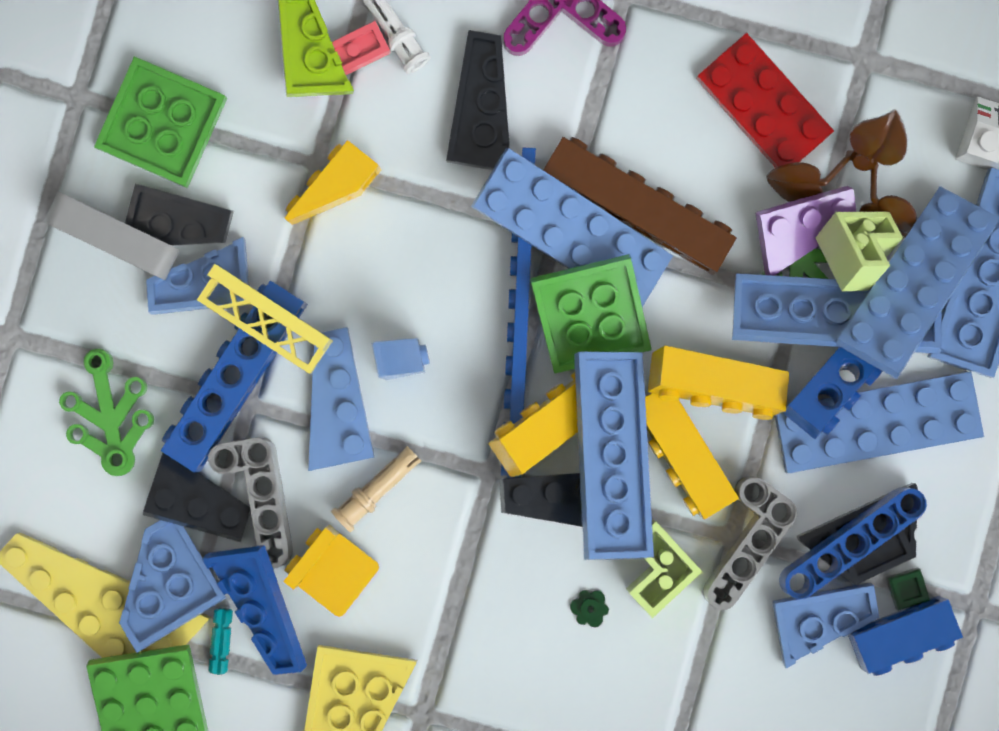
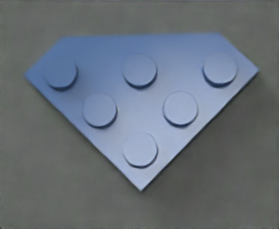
[119,520,226,653]

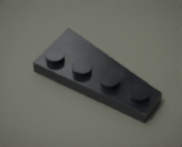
[446,30,510,170]
[499,473,582,527]

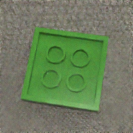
[94,56,228,188]
[530,254,652,374]
[86,644,208,731]

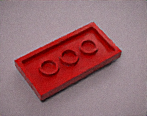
[696,32,834,168]

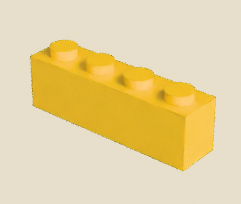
[648,345,789,420]
[488,372,578,477]
[645,392,739,520]

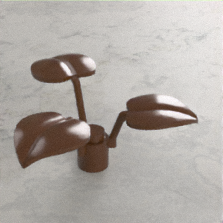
[766,109,917,238]

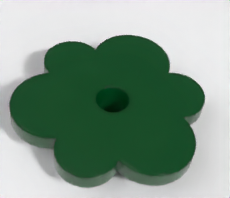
[570,590,609,627]

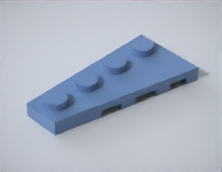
[308,327,375,471]

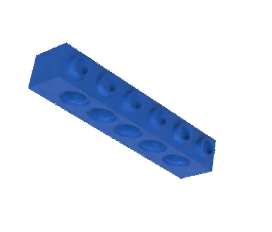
[160,280,308,473]

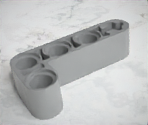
[44,192,180,280]
[208,438,293,568]
[703,476,797,610]

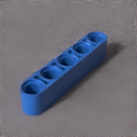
[779,487,927,599]

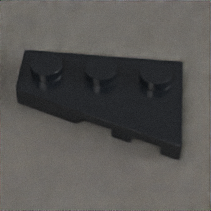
[125,184,234,246]
[143,453,250,542]

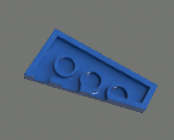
[202,545,307,675]

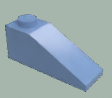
[372,338,430,380]

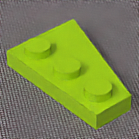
[278,0,354,97]

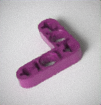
[503,0,626,56]

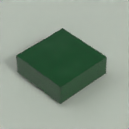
[886,567,930,610]

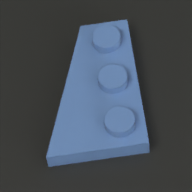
[146,237,249,315]
[772,582,879,668]

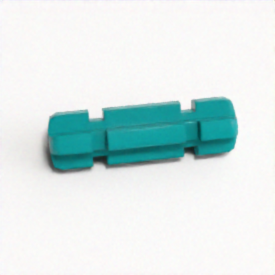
[208,608,233,675]

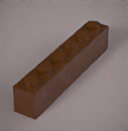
[543,137,737,275]

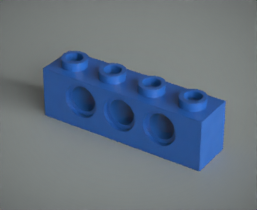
[784,347,883,439]

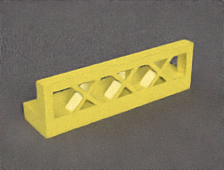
[197,264,333,374]

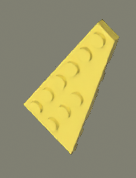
[0,533,211,658]
[304,645,418,731]

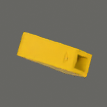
[284,140,381,225]

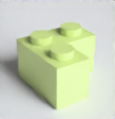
[815,212,903,292]
[626,519,702,618]

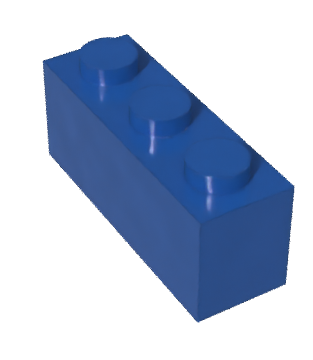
[848,596,963,676]

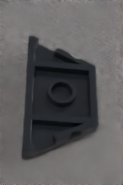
[796,483,918,585]

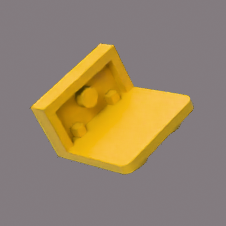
[283,525,379,617]

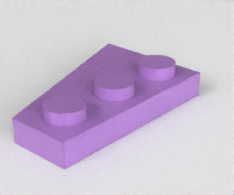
[755,186,856,276]

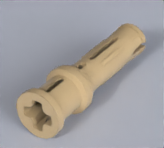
[331,446,421,533]

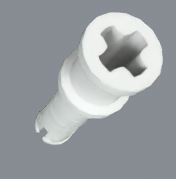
[363,0,431,74]

